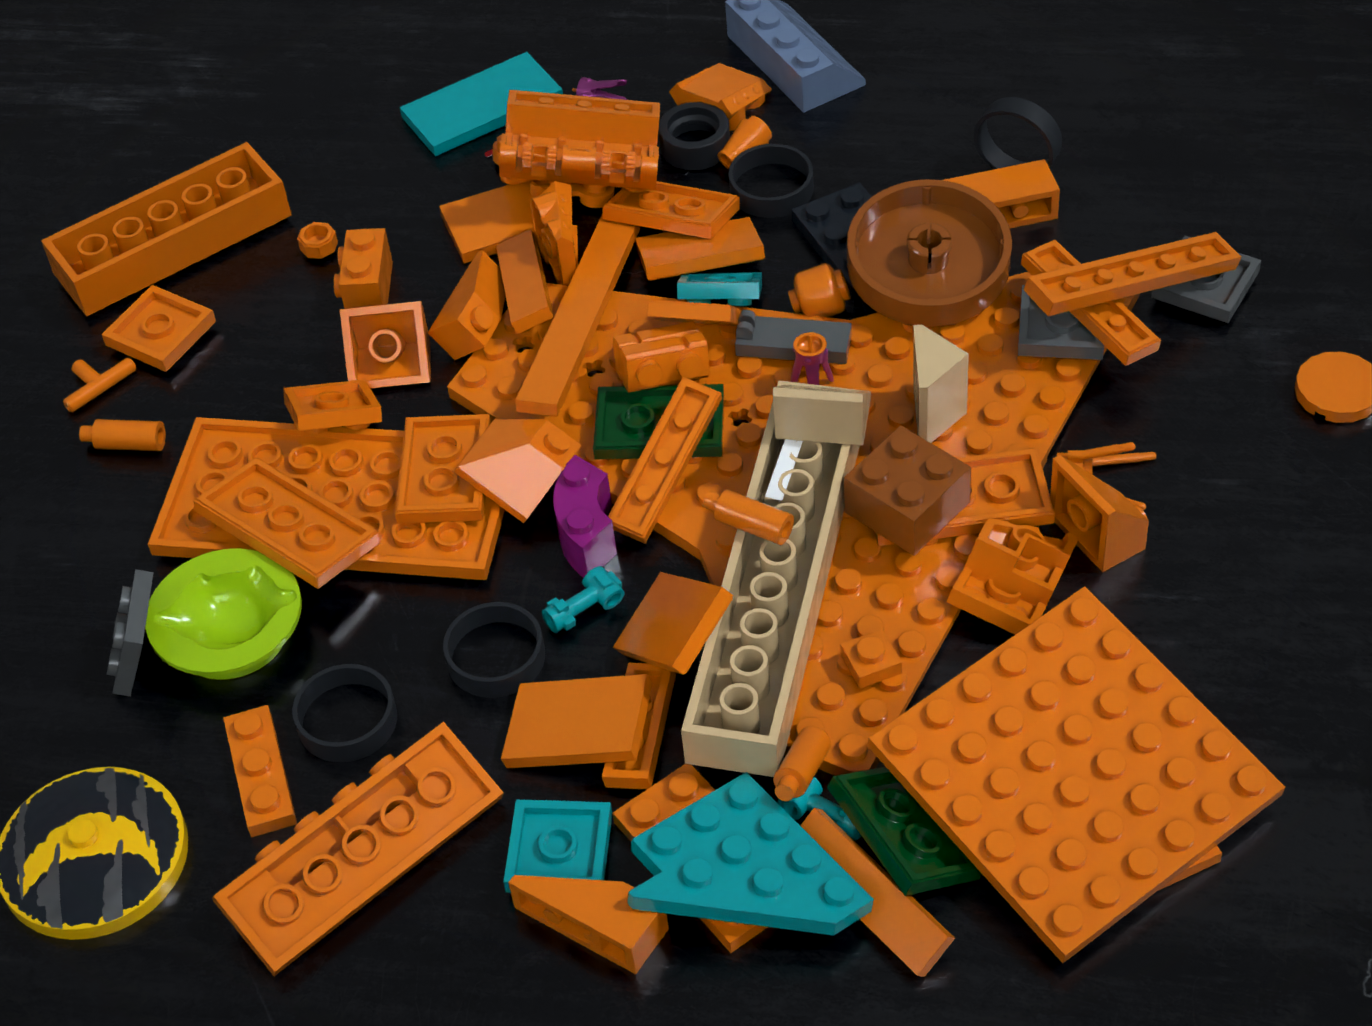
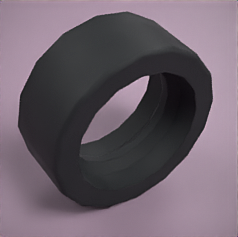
[658,102,730,170]

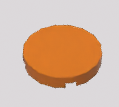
[1295,352,1372,423]

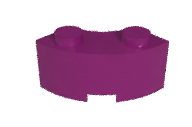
[553,455,617,578]

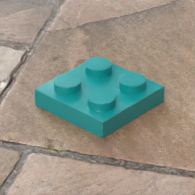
[677,272,762,306]
[503,799,613,893]

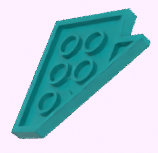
[627,772,874,935]

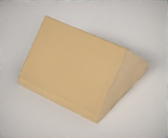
[913,325,969,443]
[773,385,871,445]

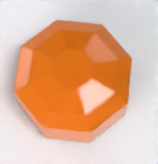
[297,222,338,259]

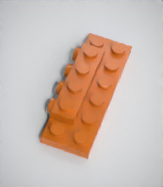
[213,722,504,976]

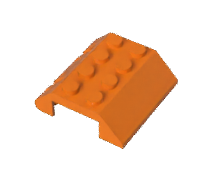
[499,90,660,193]

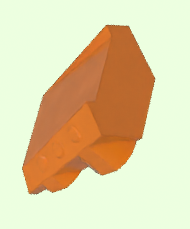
[669,63,772,131]
[530,181,578,286]

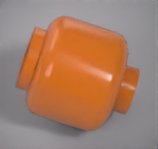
[788,263,851,317]

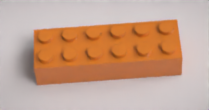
[41,142,292,317]

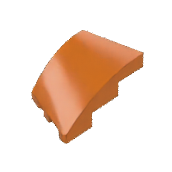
[946,518,1079,635]

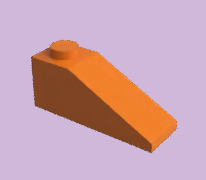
[427,250,506,360]
[508,875,669,974]

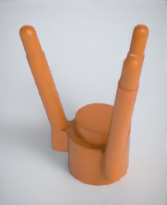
[1057,442,1157,511]

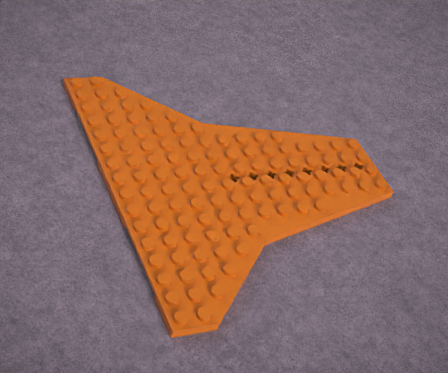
[447,272,1140,776]

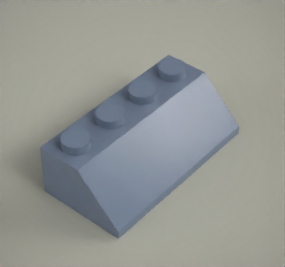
[725,0,866,113]

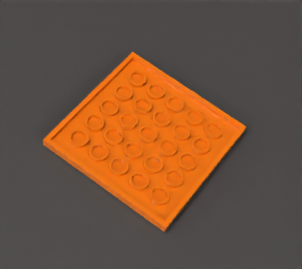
[867,586,1285,963]

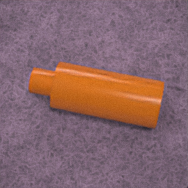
[79,419,166,451]
[703,489,794,545]
[773,726,831,802]

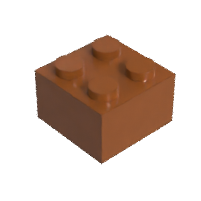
[844,425,971,556]

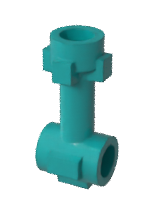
[542,566,625,633]
[778,777,861,841]

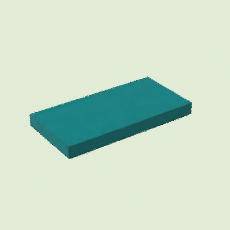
[400,52,563,156]

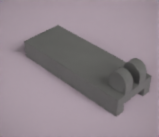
[735,310,852,364]

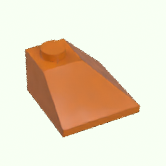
[454,419,581,523]
[1050,455,1149,572]

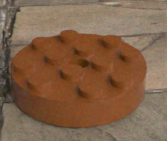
[847,179,1012,326]

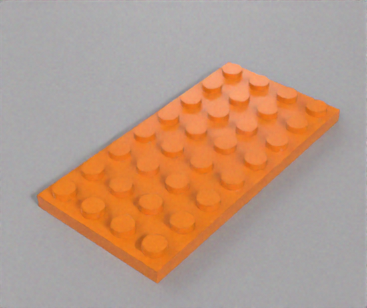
[148,417,505,580]

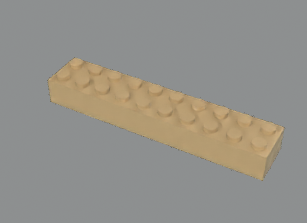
[681,380,860,777]

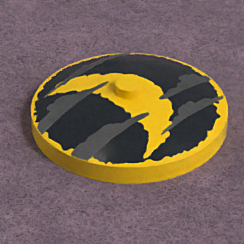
[0,767,188,940]

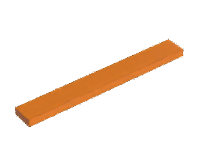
[515,214,640,417]

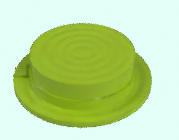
[145,548,302,680]

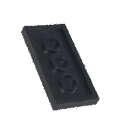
[792,183,877,316]

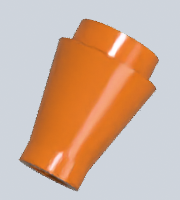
[717,116,772,169]

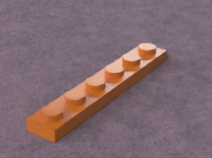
[1023,232,1242,316]

